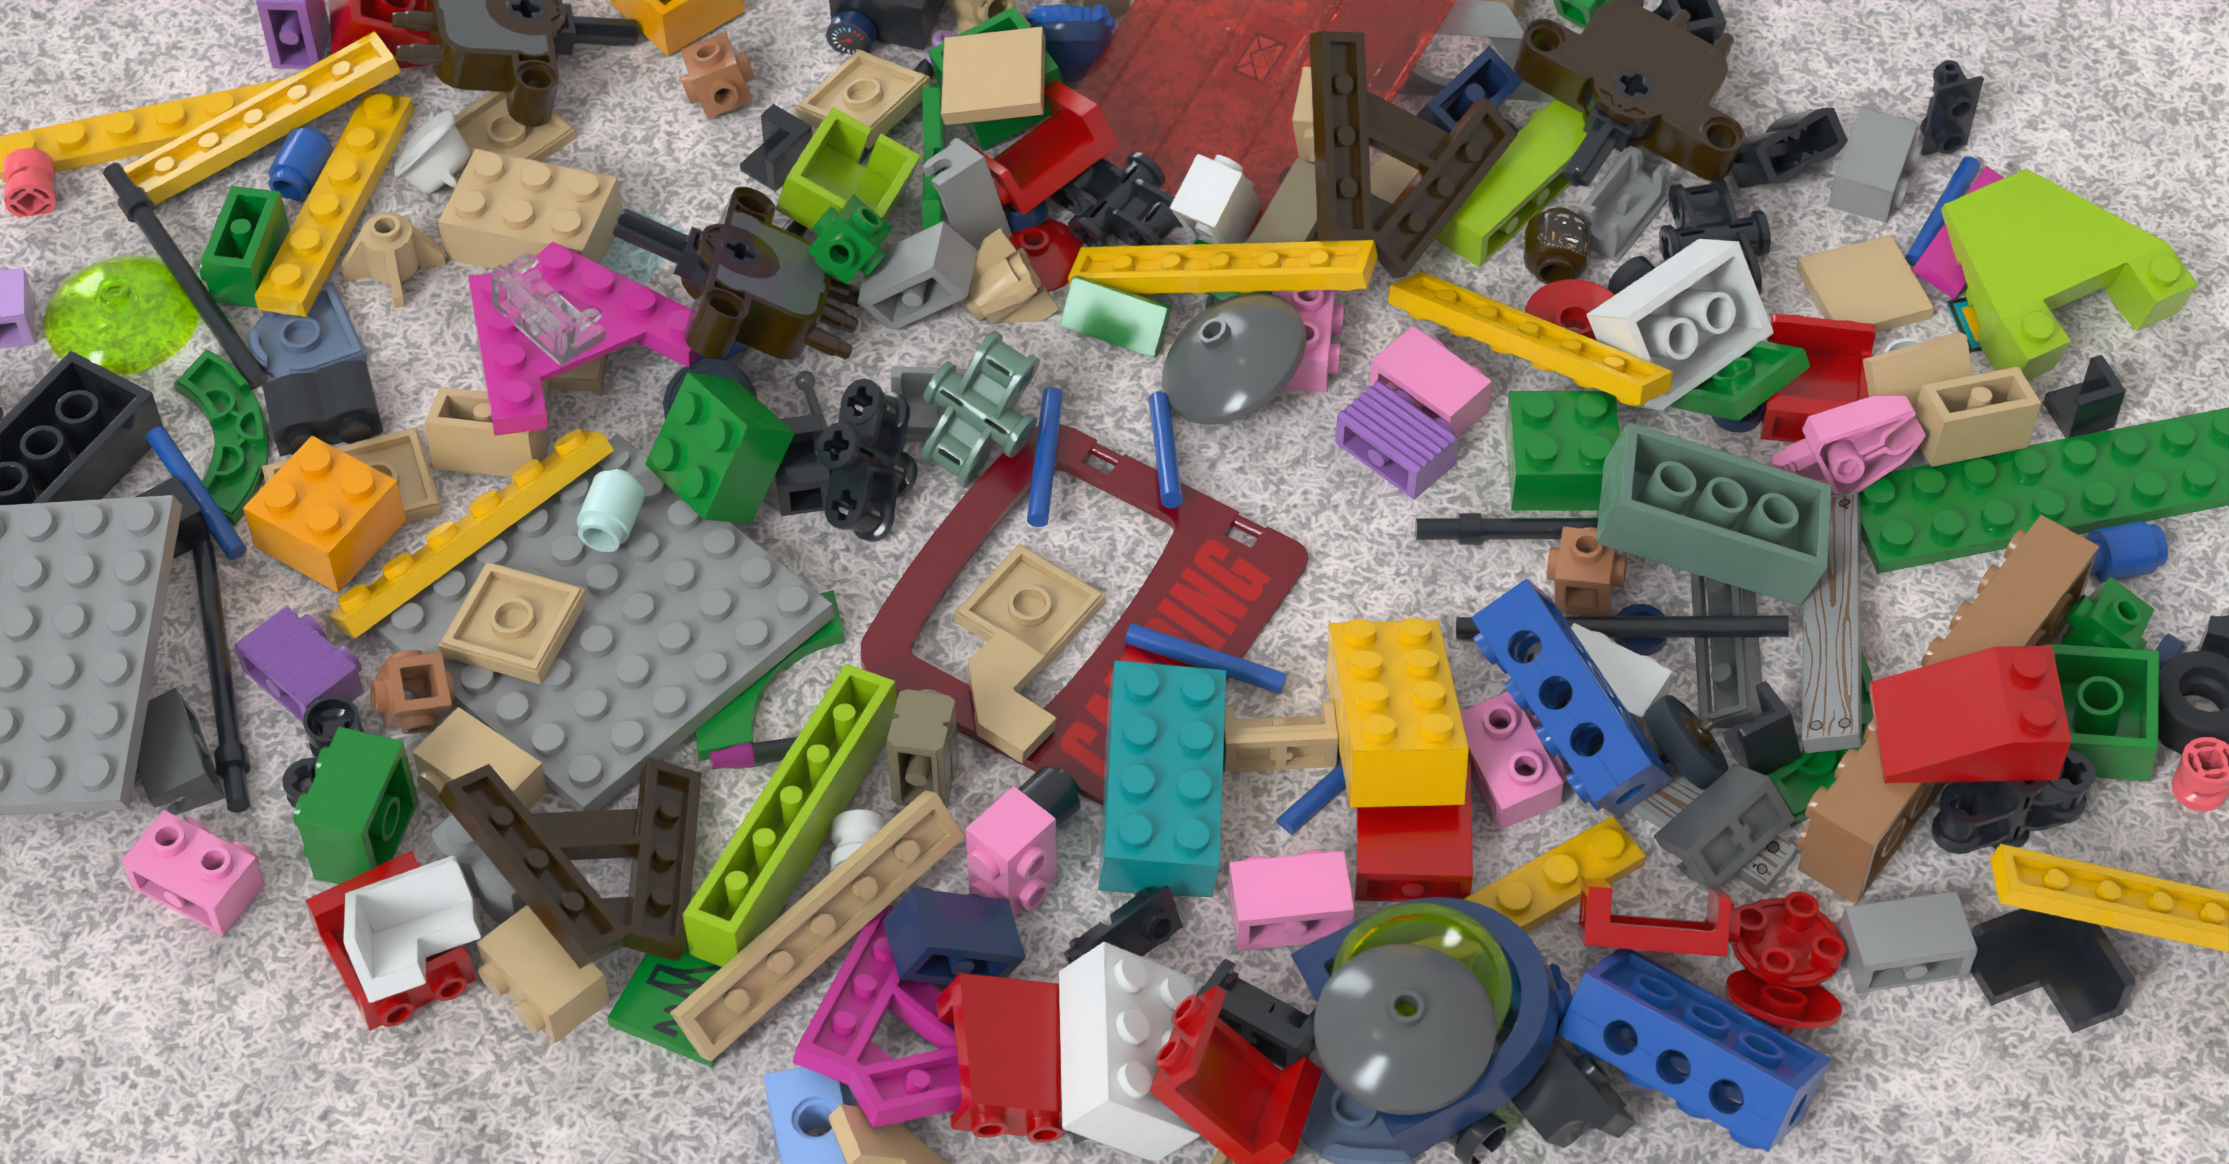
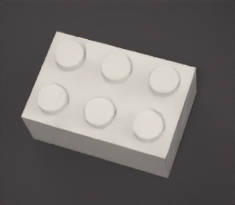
[1586,239,1774,411]
[1059,942,1202,1160]

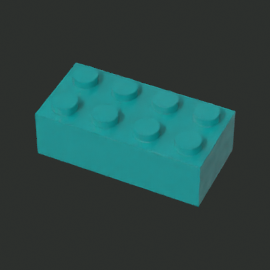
[1098,661,1226,897]

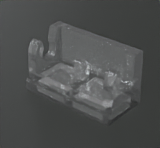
[492,253,606,366]

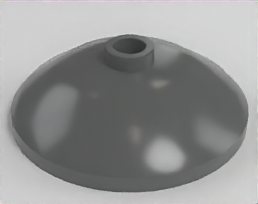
[1162,293,1306,425]
[1314,943,1496,1115]

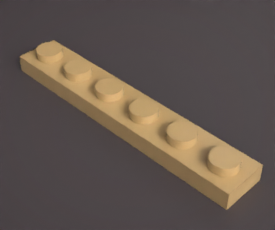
[670,790,965,1061]

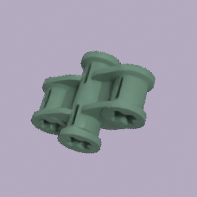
[920,331,1040,488]

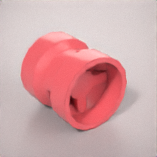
[3,148,56,217]
[2171,737,2229,812]

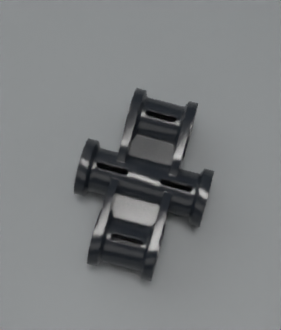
[1050,151,1183,247]
[1659,177,1771,296]
[817,378,918,542]
[1931,750,2096,854]

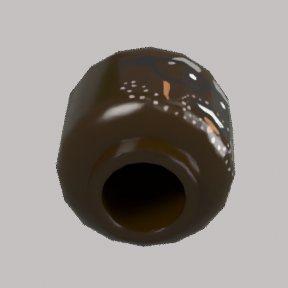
[1523,207,1591,284]

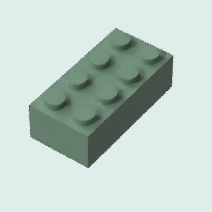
[1596,422,1832,606]

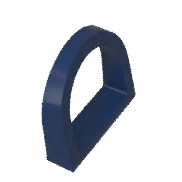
[1291,897,1559,1159]

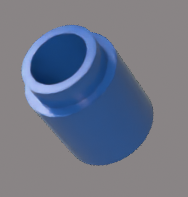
[268,127,334,202]
[2086,521,2168,583]

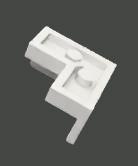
[344,856,481,1003]

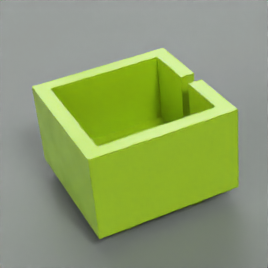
[775,106,921,229]

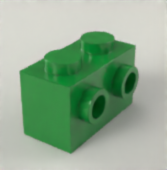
[200,186,290,308]

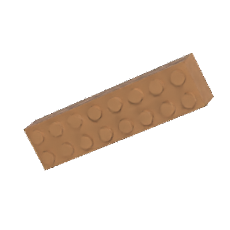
[1796,515,2100,904]

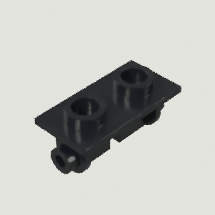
[1920,60,1984,156]
[1064,885,1183,964]

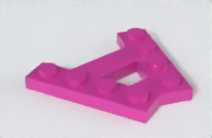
[468,241,701,436]
[793,904,962,1128]

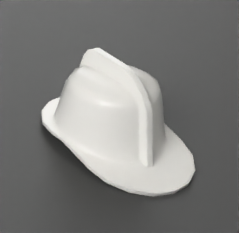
[394,110,471,194]

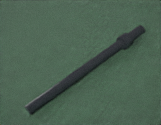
[103,163,268,390]
[1415,513,1598,545]
[192,540,251,813]
[1456,615,1789,639]

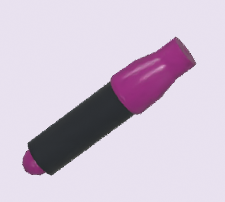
[709,736,798,770]

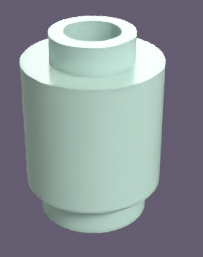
[577,469,645,552]

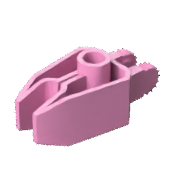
[1770,395,1926,495]

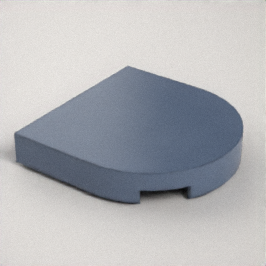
[248,282,368,379]
[1301,1066,1413,1164]

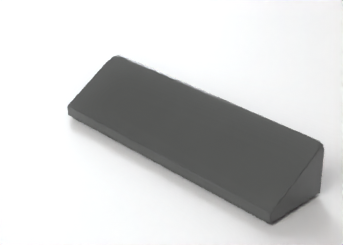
[1690,572,1762,729]

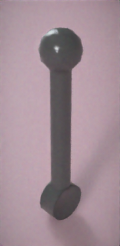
[795,371,828,430]

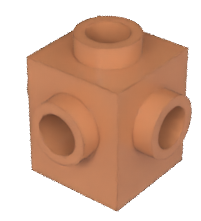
[680,32,755,119]
[1547,527,1627,616]
[370,650,455,734]

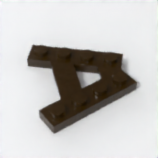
[1310,31,1517,279]
[438,758,702,969]

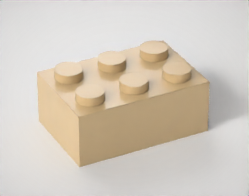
[438,149,623,272]

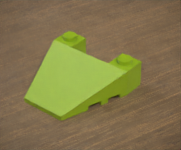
[1941,169,2198,381]

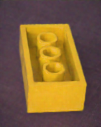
[1326,618,1469,807]

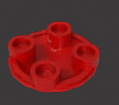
[1731,891,1846,989]

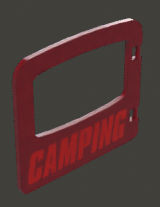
[861,424,1308,806]

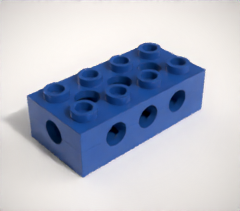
[1471,578,1674,818]
[1557,948,1832,1152]

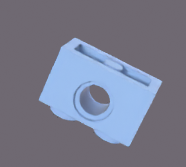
[763,1067,855,1164]

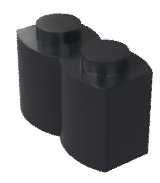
[1731,108,1848,188]
[262,360,384,456]

